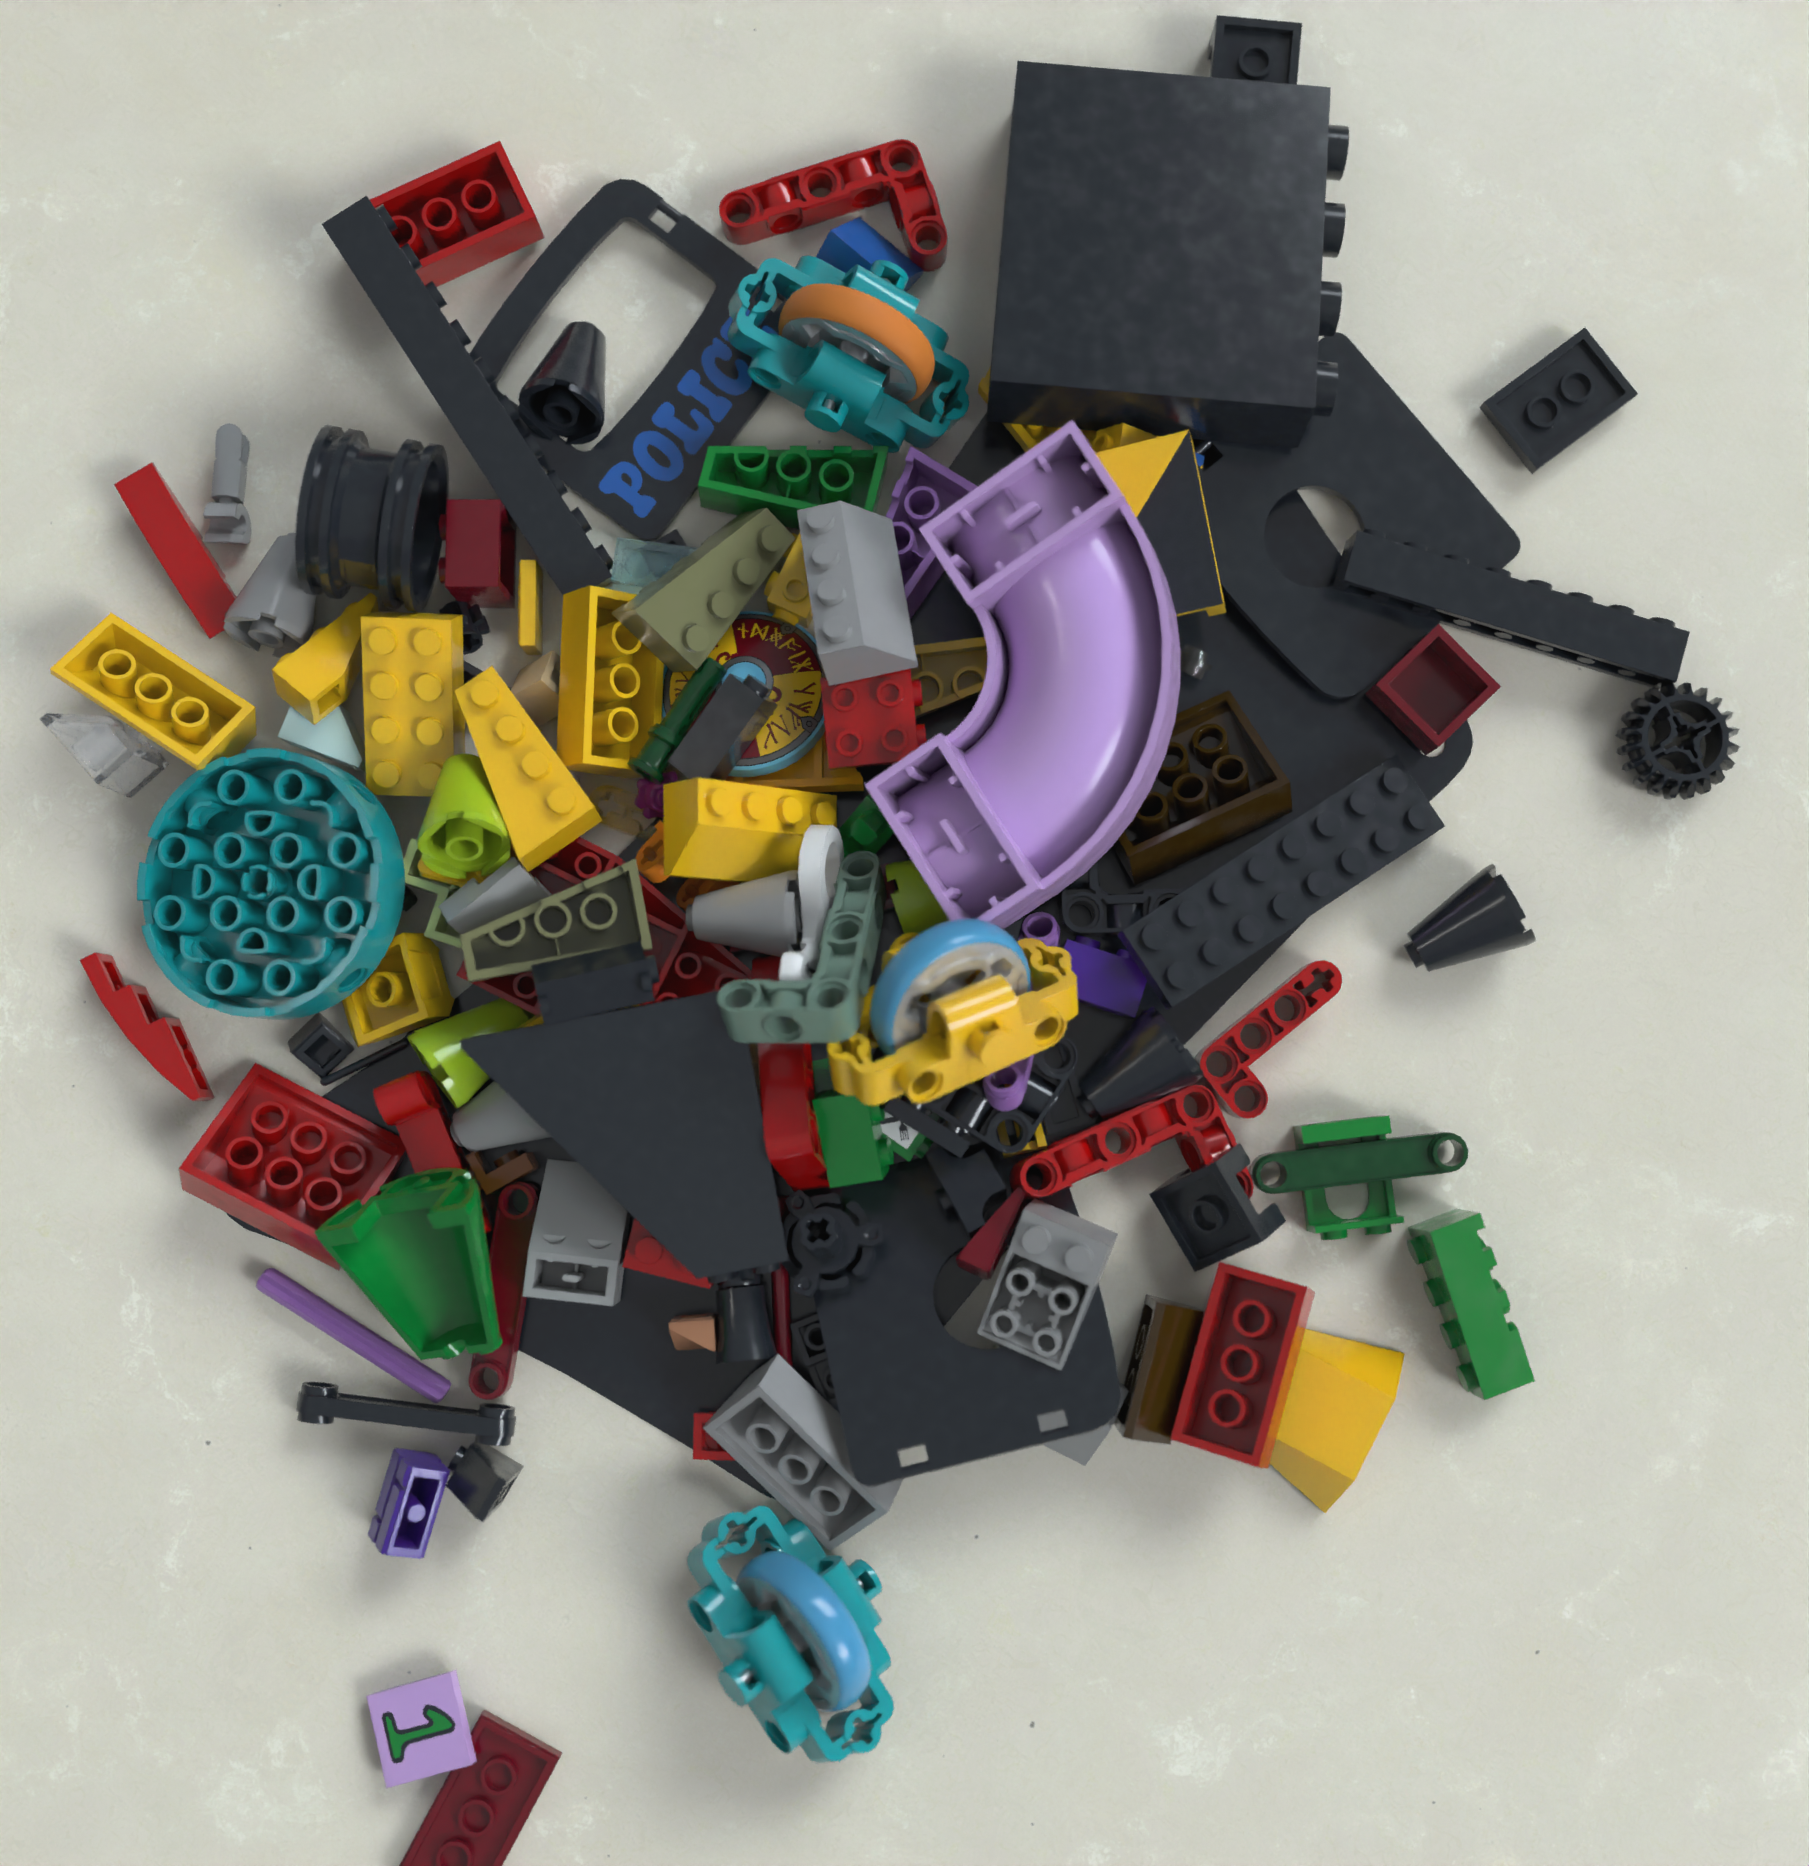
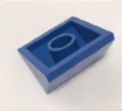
[816,217,923,292]

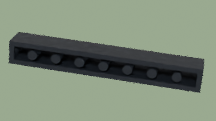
[1334,529,1690,689]

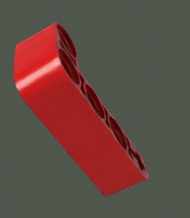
[1195,960,1342,1119]
[373,1070,493,1233]

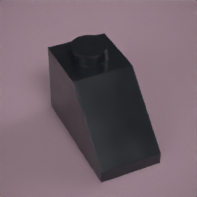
[446,1442,524,1522]

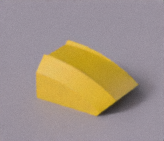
[341,933,455,1047]

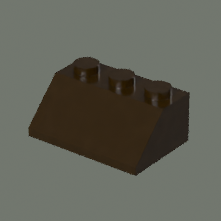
[1113,1294,1204,1445]

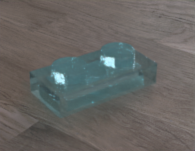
[611,537,698,587]

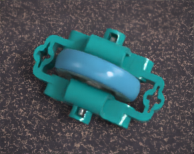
[687,1506,894,1763]

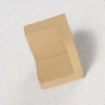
[511,650,560,726]

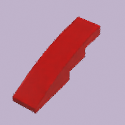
[114,462,236,639]
[80,952,215,1101]

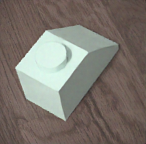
[277,705,366,773]

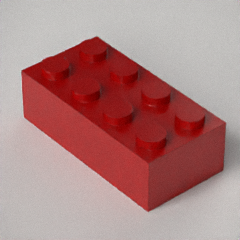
[370,141,545,287]
[1170,1262,1315,1469]

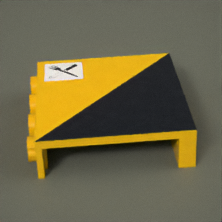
[1095,430,1226,617]

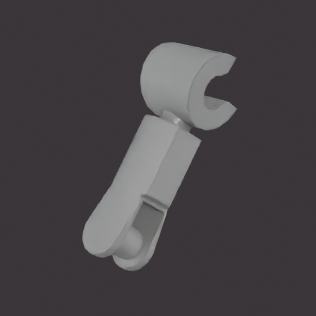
[203,423,251,544]

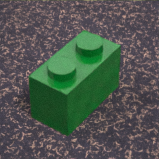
[812,1089,894,1188]

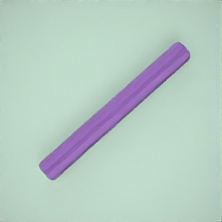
[256,1268,451,1403]

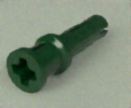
[627,657,727,785]

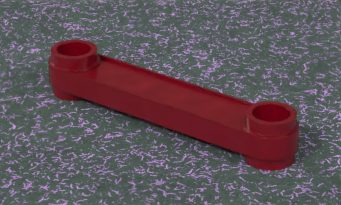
[469,1181,540,1400]

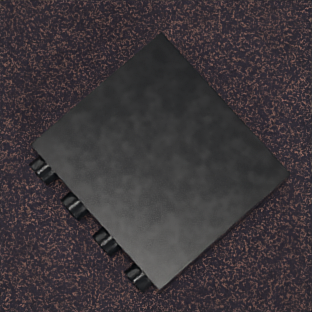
[986,61,1349,448]

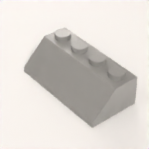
[797,501,918,686]
[703,1354,903,1551]

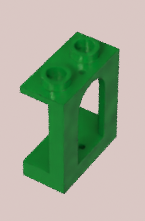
[1293,1115,1404,1240]

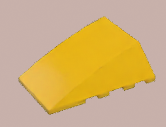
[1269,1329,1405,1513]

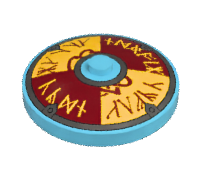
[662,611,826,777]

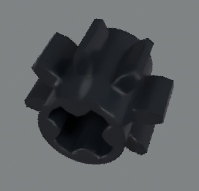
[439,601,490,655]

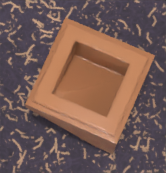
[668,1313,717,1352]

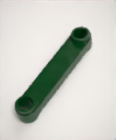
[1249,1132,1468,1194]

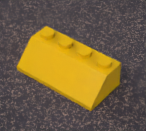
[50,613,257,770]
[664,778,837,883]

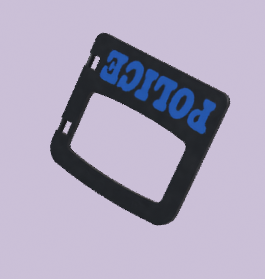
[469,179,787,542]

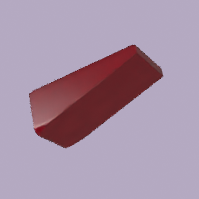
[956,1187,1026,1281]

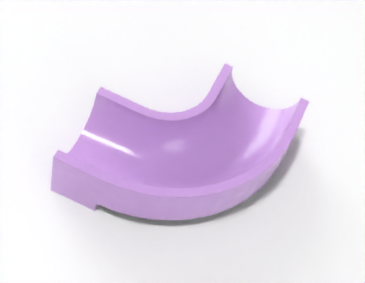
[865,420,1181,929]

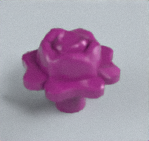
[634,771,677,819]

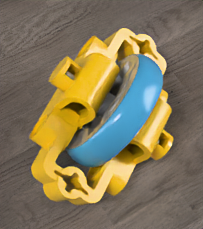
[827,919,1078,1105]

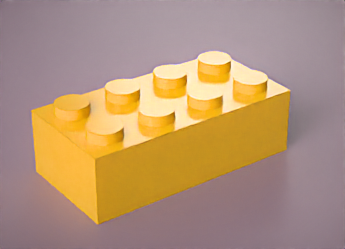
[556,585,664,779]
[361,611,465,797]

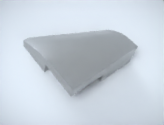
[439,856,552,935]

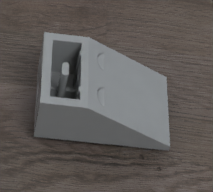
[523,1159,631,1306]
[977,1198,1118,1371]

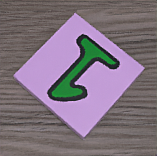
[367,1670,477,1788]

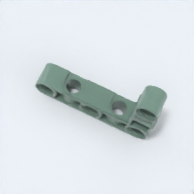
[717,851,887,1043]

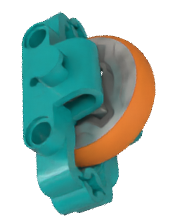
[728,255,969,453]

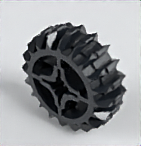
[1616,682,1740,800]

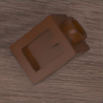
[465,1149,541,1195]

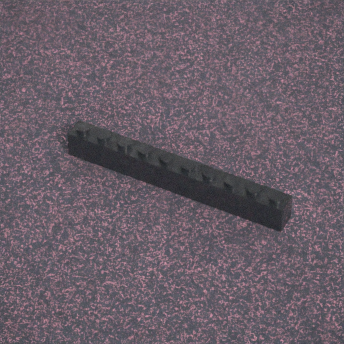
[322,196,616,595]

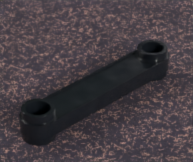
[296,1382,516,1446]

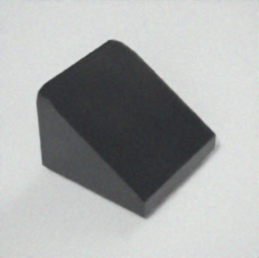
[288,1012,354,1079]

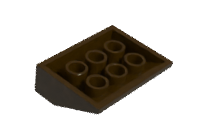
[1113,690,1293,885]

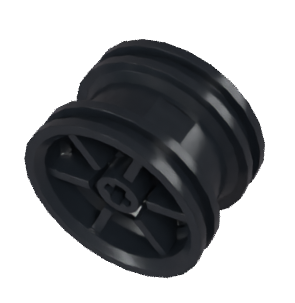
[295,425,449,613]

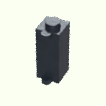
[668,674,778,781]
[531,941,660,1026]

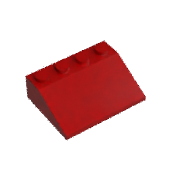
[179,1063,407,1271]

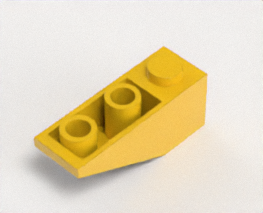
[272,592,379,725]

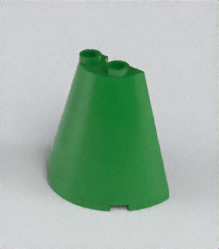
[315,1167,503,1360]

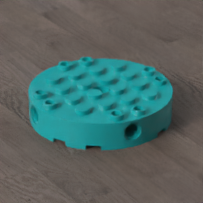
[137,748,405,1020]

